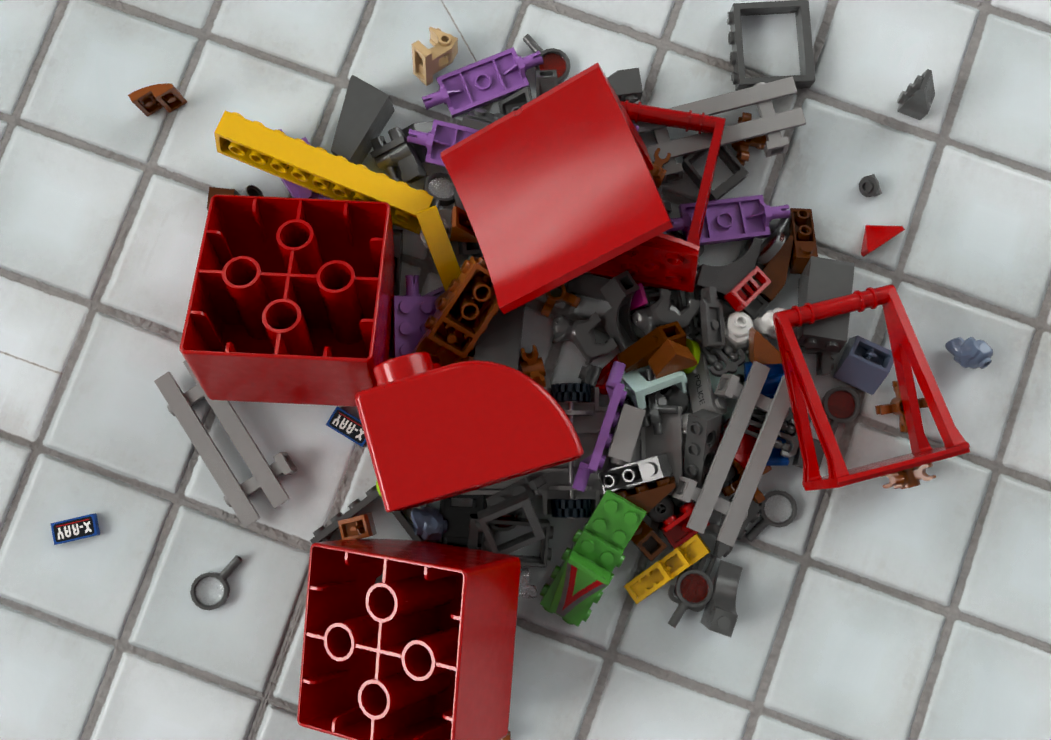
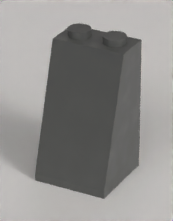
[331,75,395,165]
[797,256,855,352]
[474,304,525,370]

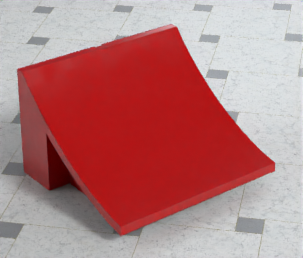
[441,63,673,314]

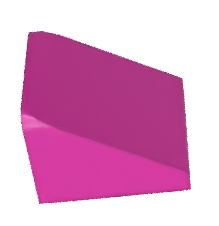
[630,283,648,311]

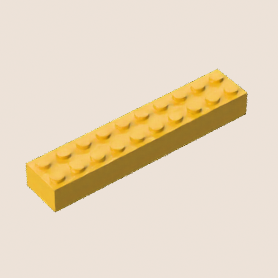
[214,110,433,234]

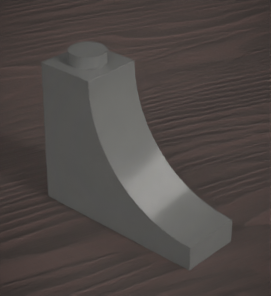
[694,237,763,299]
[700,560,743,637]

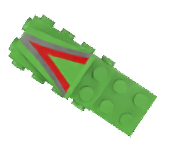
[539,489,647,627]

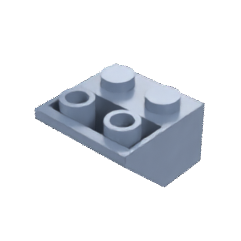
[833,335,894,395]

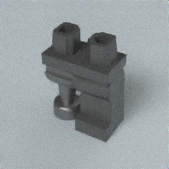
[370,127,428,184]

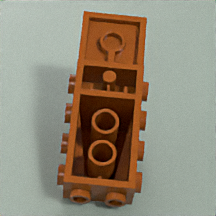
[412,255,499,366]

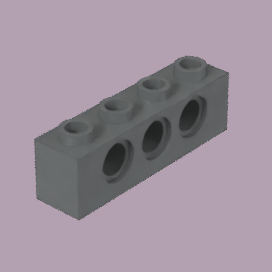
[683,409,722,503]

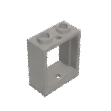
[606,404,646,466]

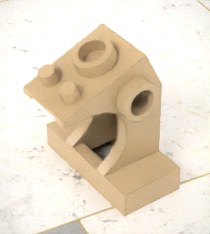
[412,27,458,86]

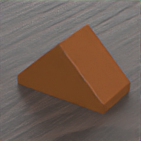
[450,206,478,243]
[749,327,782,365]
[648,339,697,379]
[338,512,377,540]

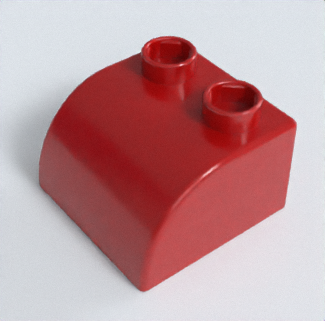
[180,194,394,407]
[355,352,584,512]
[297,539,521,740]

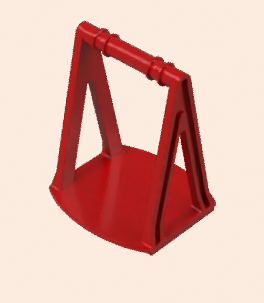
[587,100,726,293]
[773,284,970,491]

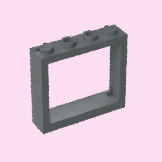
[727,0,815,91]
[310,485,424,584]

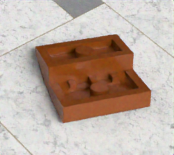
[128,83,187,117]

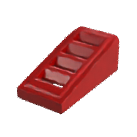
[724,266,772,312]

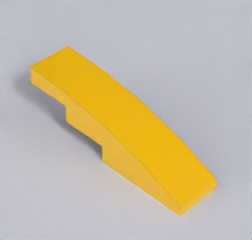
[415,205,461,291]
[624,534,711,604]

